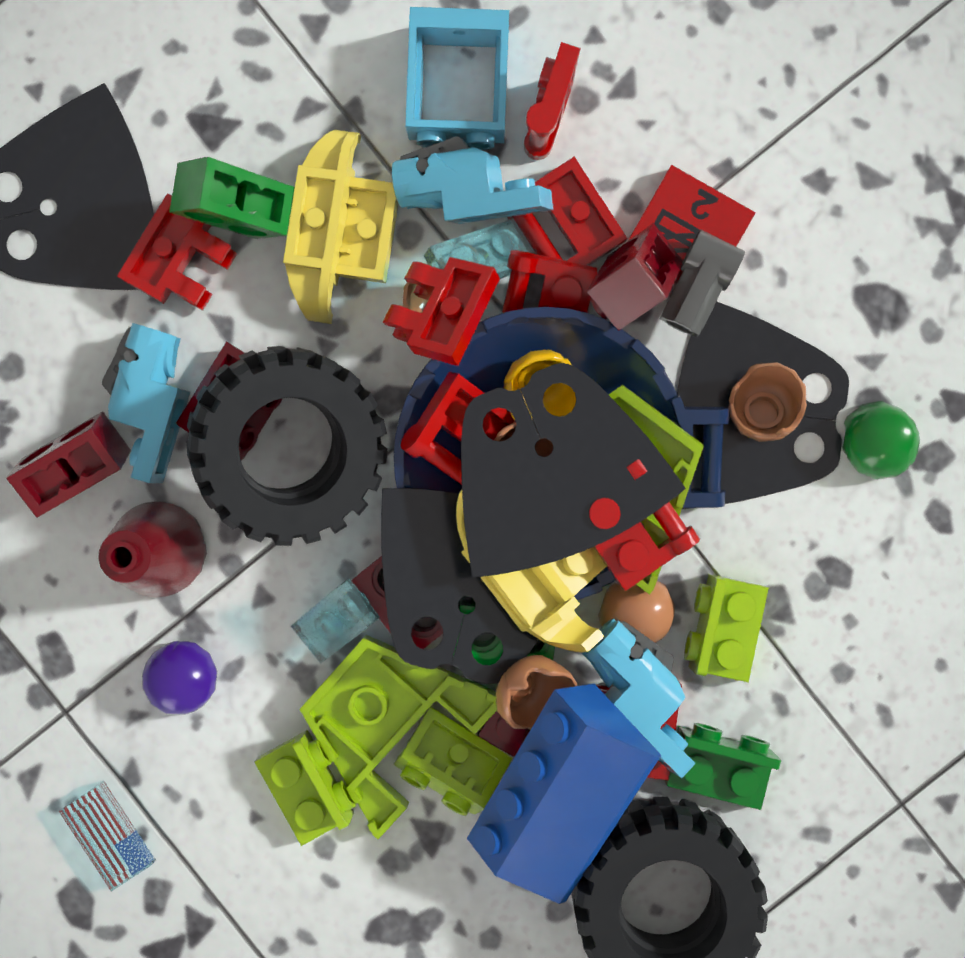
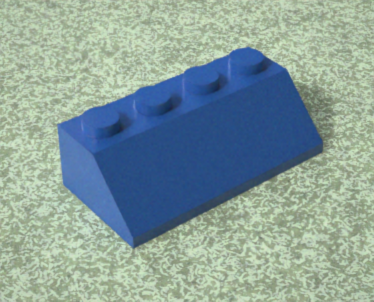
[467,684,661,904]

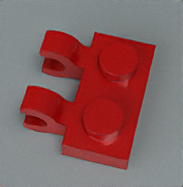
[117,193,237,311]
[383,257,500,366]

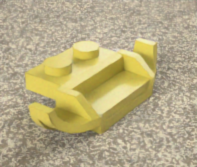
[283,130,399,324]
[456,490,607,652]

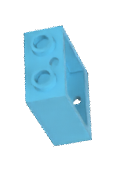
[405,7,509,150]

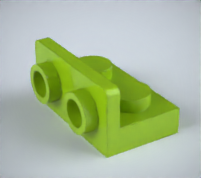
[684,574,769,683]
[394,707,512,816]
[254,730,355,846]

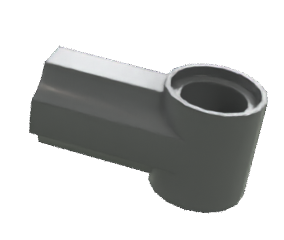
[659,229,745,337]

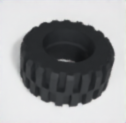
[186,346,388,546]
[571,796,768,958]

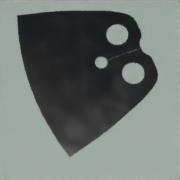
[0,83,154,290]
[677,301,849,509]
[461,363,686,578]
[381,488,539,684]

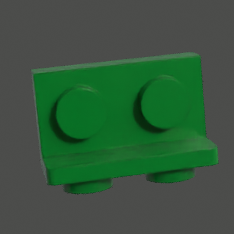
[664,723,781,810]

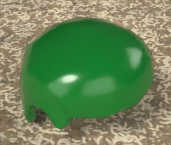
[842,401,920,480]

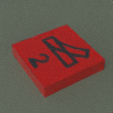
[627,165,756,284]

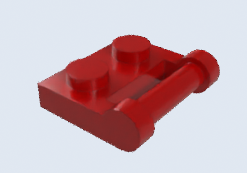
[524,42,581,160]
[507,156,628,266]
[502,250,597,313]
[401,372,516,485]
[589,459,700,591]

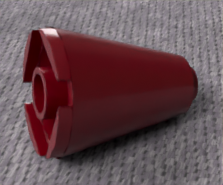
[98,502,207,597]

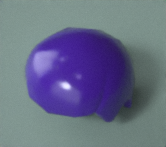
[142,641,218,715]

